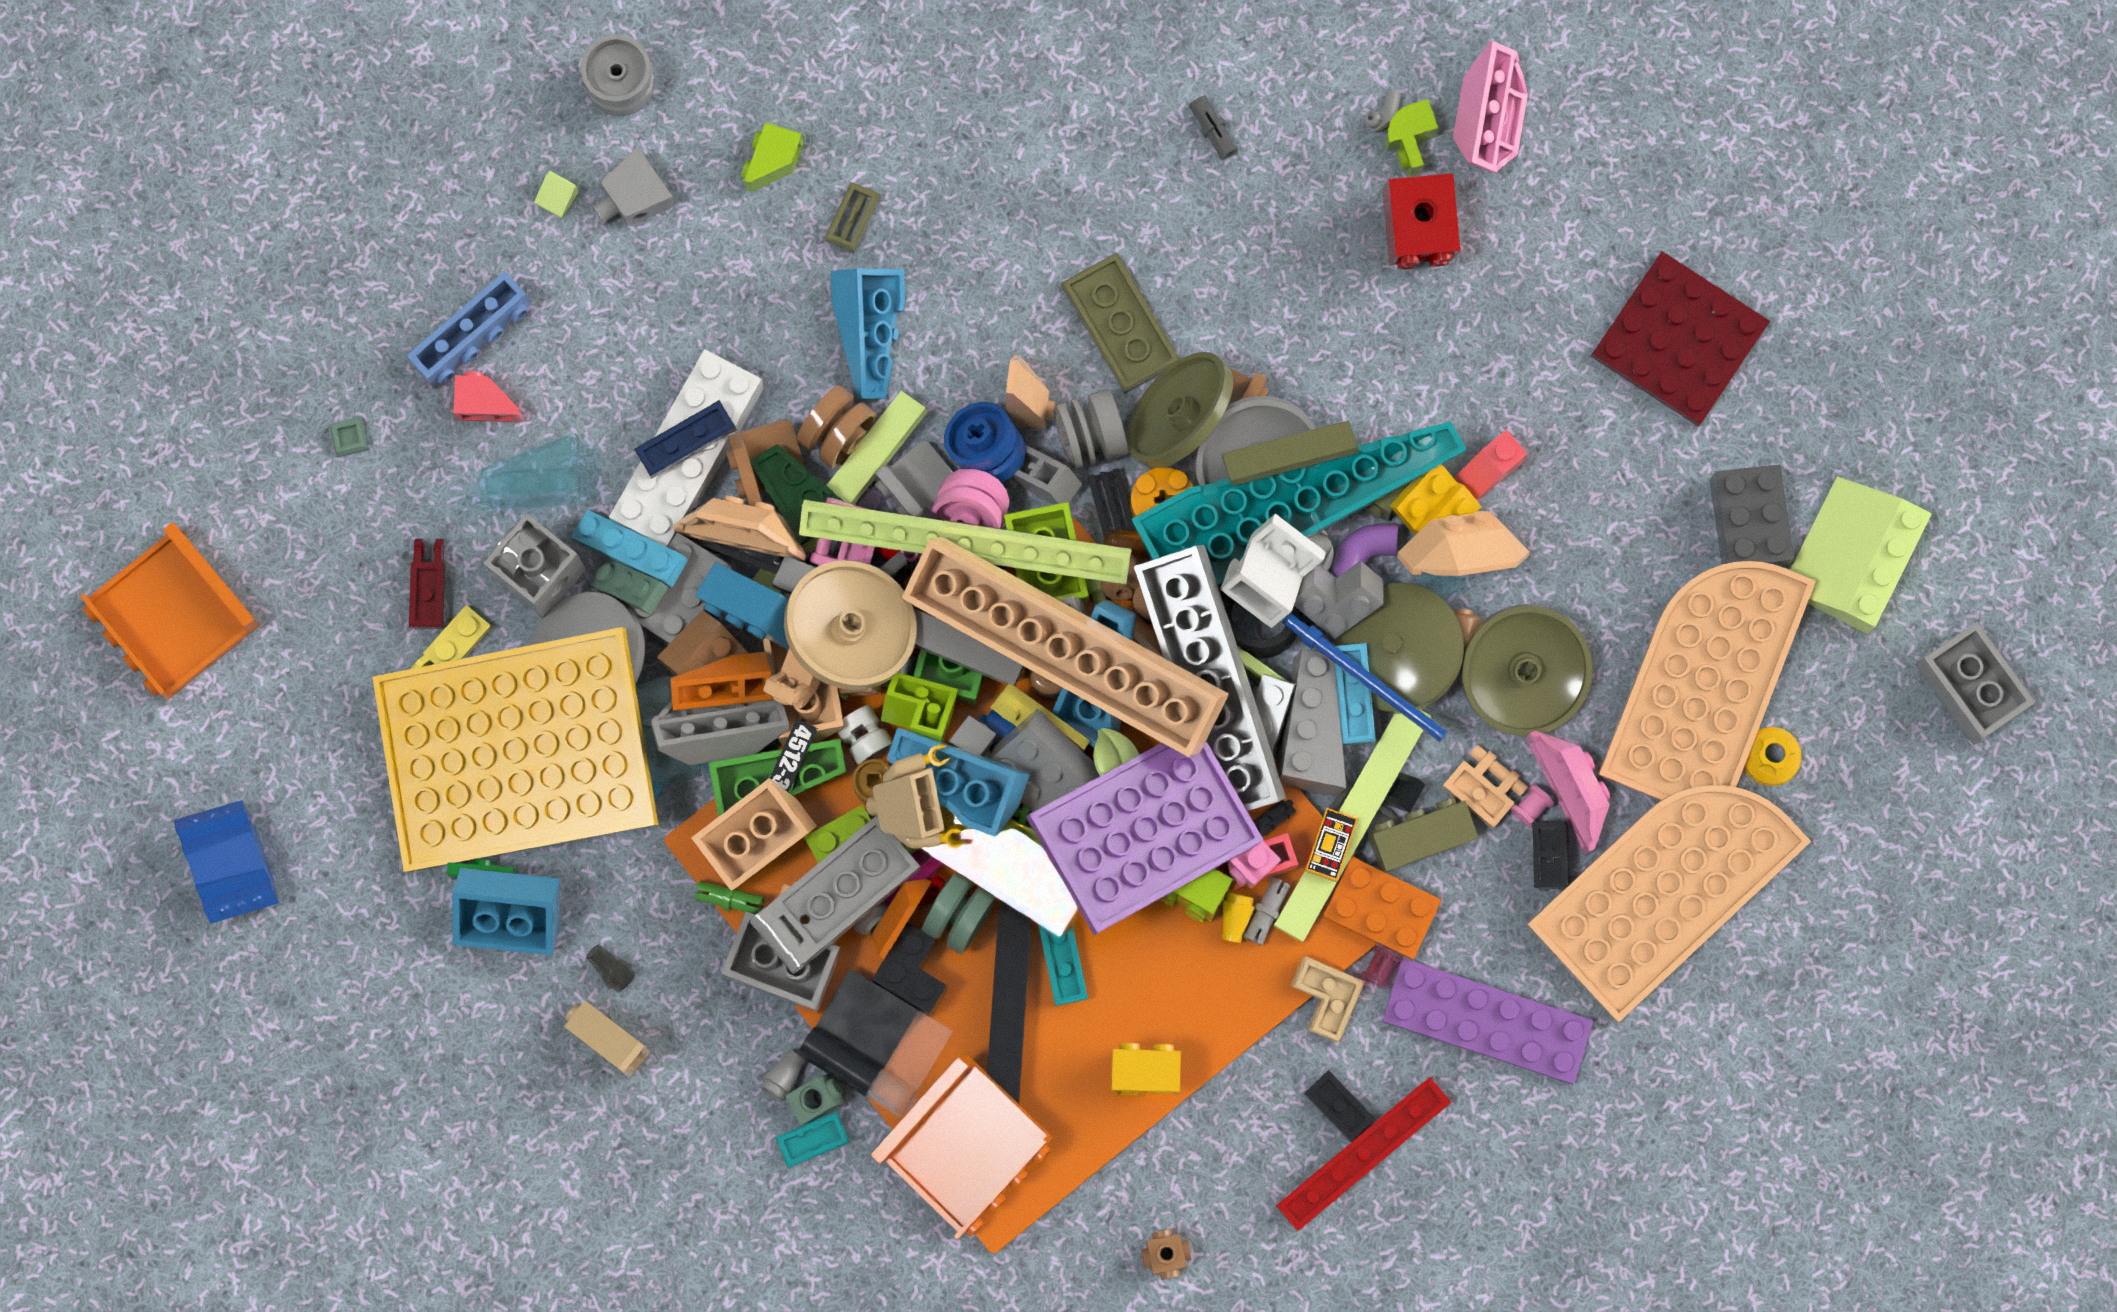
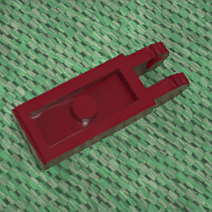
[409,539,445,629]

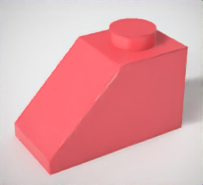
[453,371,523,422]
[1454,429,1528,501]

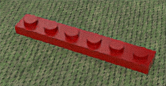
[1276,1077,1451,1232]

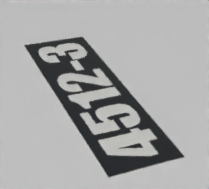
[770,719,818,793]

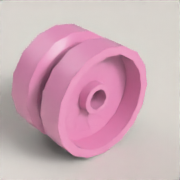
[931,469,1010,529]

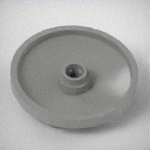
[1194,396,1317,485]
[528,592,645,685]

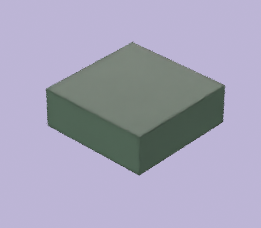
[329,417,369,457]

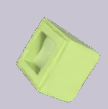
[534,171,578,219]

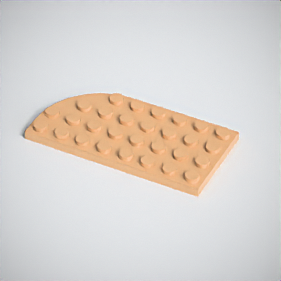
[1597,561,1816,801]
[1526,785,1811,1023]

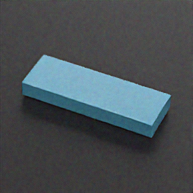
[1335,643,1376,745]

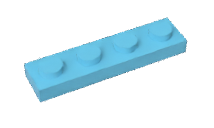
[571,509,689,588]

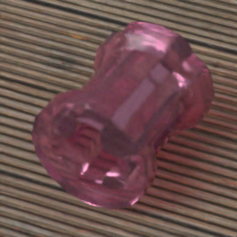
[1360,946,1401,990]

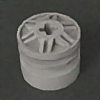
[1055,389,1128,470]

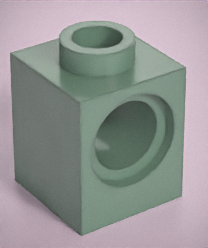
[785,1074,845,1126]

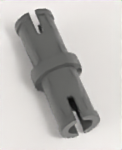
[1189,95,1238,160]

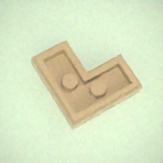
[1290,955,1365,1043]

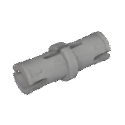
[1243,877,1291,946]

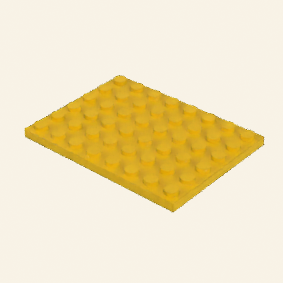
[372,627,658,872]

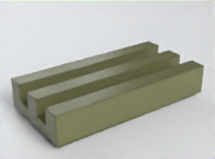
[825,182,880,253]

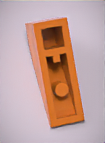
[670,652,772,711]

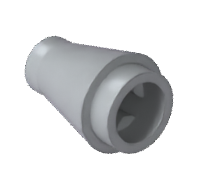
[760,1050,805,1102]

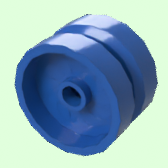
[944,401,1026,483]

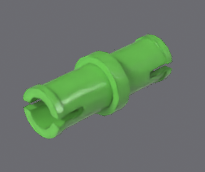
[695,880,765,915]

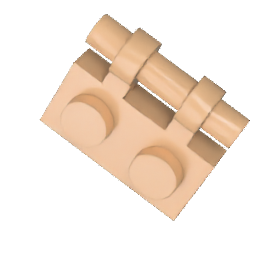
[1442,745,1528,829]

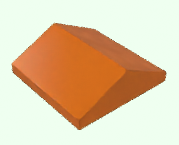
[872,879,931,959]

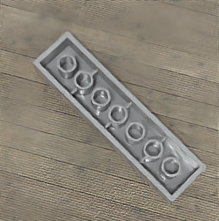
[1134,545,1286,811]

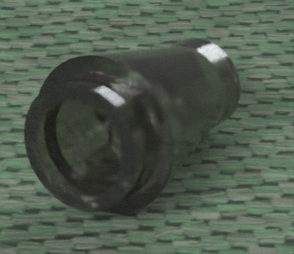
[586,944,635,992]

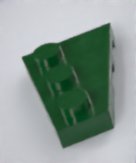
[750,445,846,545]

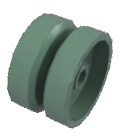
[921,869,999,956]

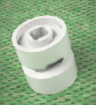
[837,705,893,765]

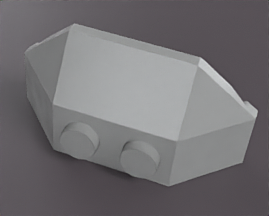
[651,698,789,765]

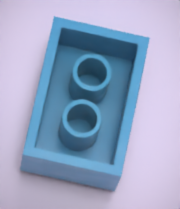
[452,868,560,956]

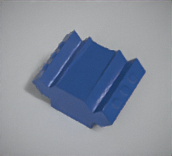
[174,800,279,924]

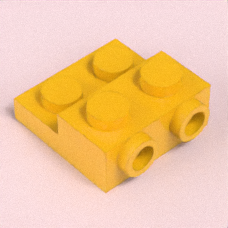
[1390,465,1481,536]

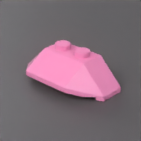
[1453,41,1528,173]
[1526,730,1610,856]

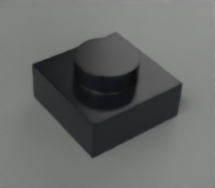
[1383,772,1426,813]

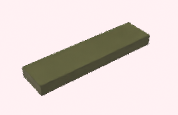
[1222,420,1358,486]

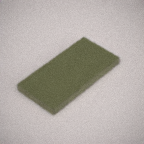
[1061,253,1180,394]

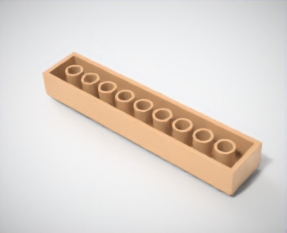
[902,537,1229,757]

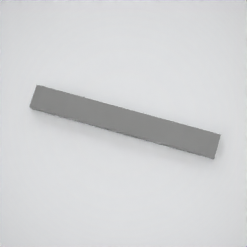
[772,555,1024,686]

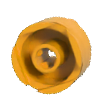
[1130,467,1194,518]

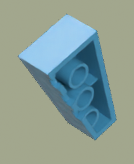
[1052,600,1137,747]

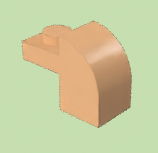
[763,648,821,709]

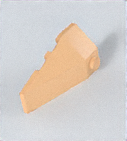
[1006,355,1055,429]

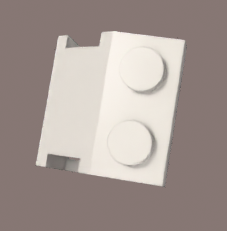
[1220,514,1326,628]

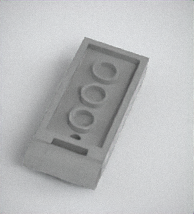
[750,815,921,974]

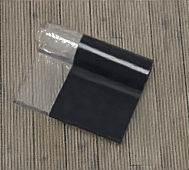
[797,969,953,1118]

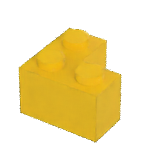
[1111,1043,1181,1096]

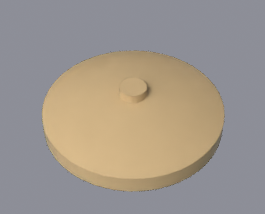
[784,560,917,690]

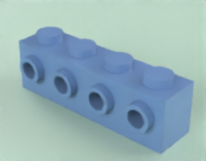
[406,271,531,389]

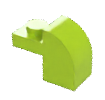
[1385,99,1438,177]

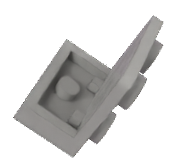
[874,441,953,517]

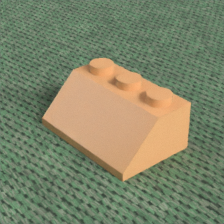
[691,778,817,891]

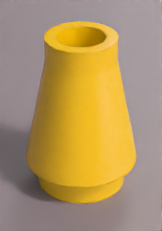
[1221,892,1255,943]

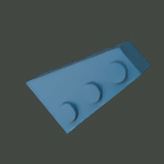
[695,562,790,650]

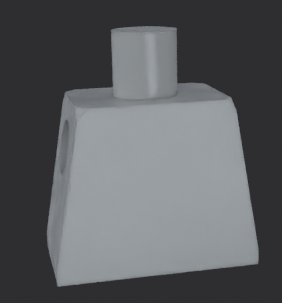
[593,148,675,226]

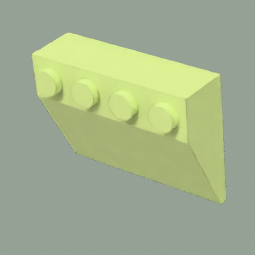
[1790,476,1932,634]

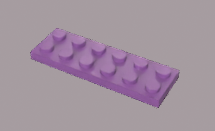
[1382,958,1593,1085]

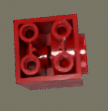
[1382,173,1461,270]

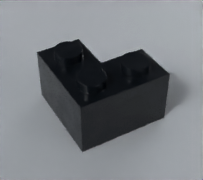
[872,922,948,1018]

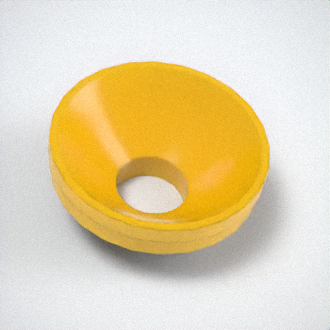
[1744,727,1802,786]

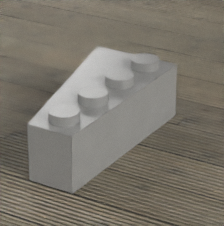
[1276,649,1346,797]

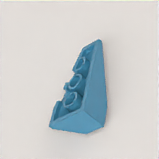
[831,268,905,399]
[887,727,1030,837]

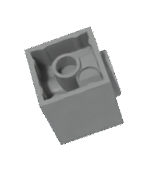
[483,513,586,618]

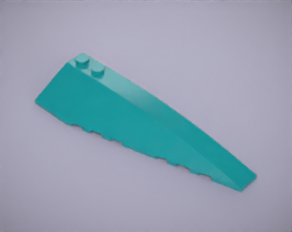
[1131,421,1467,587]

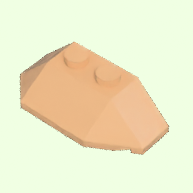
[673,495,806,562]
[1397,511,1529,576]

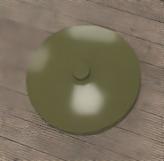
[1126,352,1233,468]
[1334,583,1464,714]
[1460,604,1593,736]

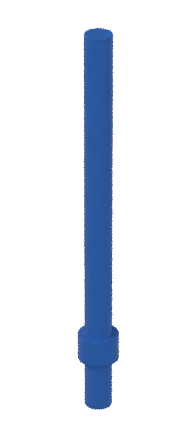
[1282,613,1448,742]

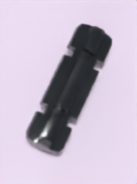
[1253,799,1296,837]

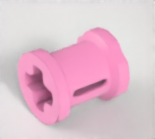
[1510,784,1554,828]

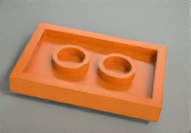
[1323,857,1442,961]

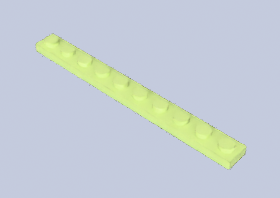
[799,500,1131,584]

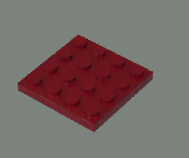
[1590,251,1770,427]

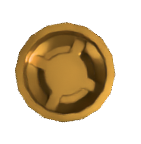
[852,759,890,806]

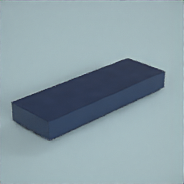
[634,400,737,479]

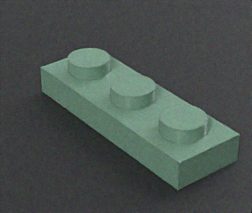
[590,558,668,615]

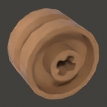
[796,385,877,469]

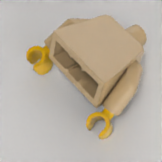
[866,744,965,849]

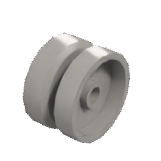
[580,34,655,116]

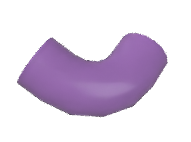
[1330,523,1398,578]

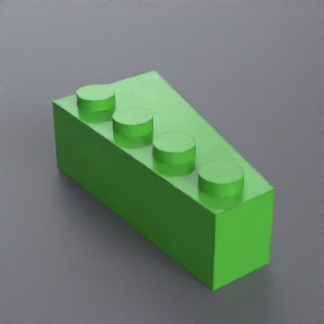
[709,739,847,817]

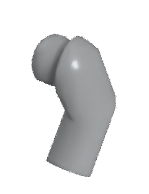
[1364,91,1401,131]

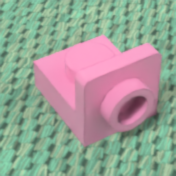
[1228,841,1281,889]

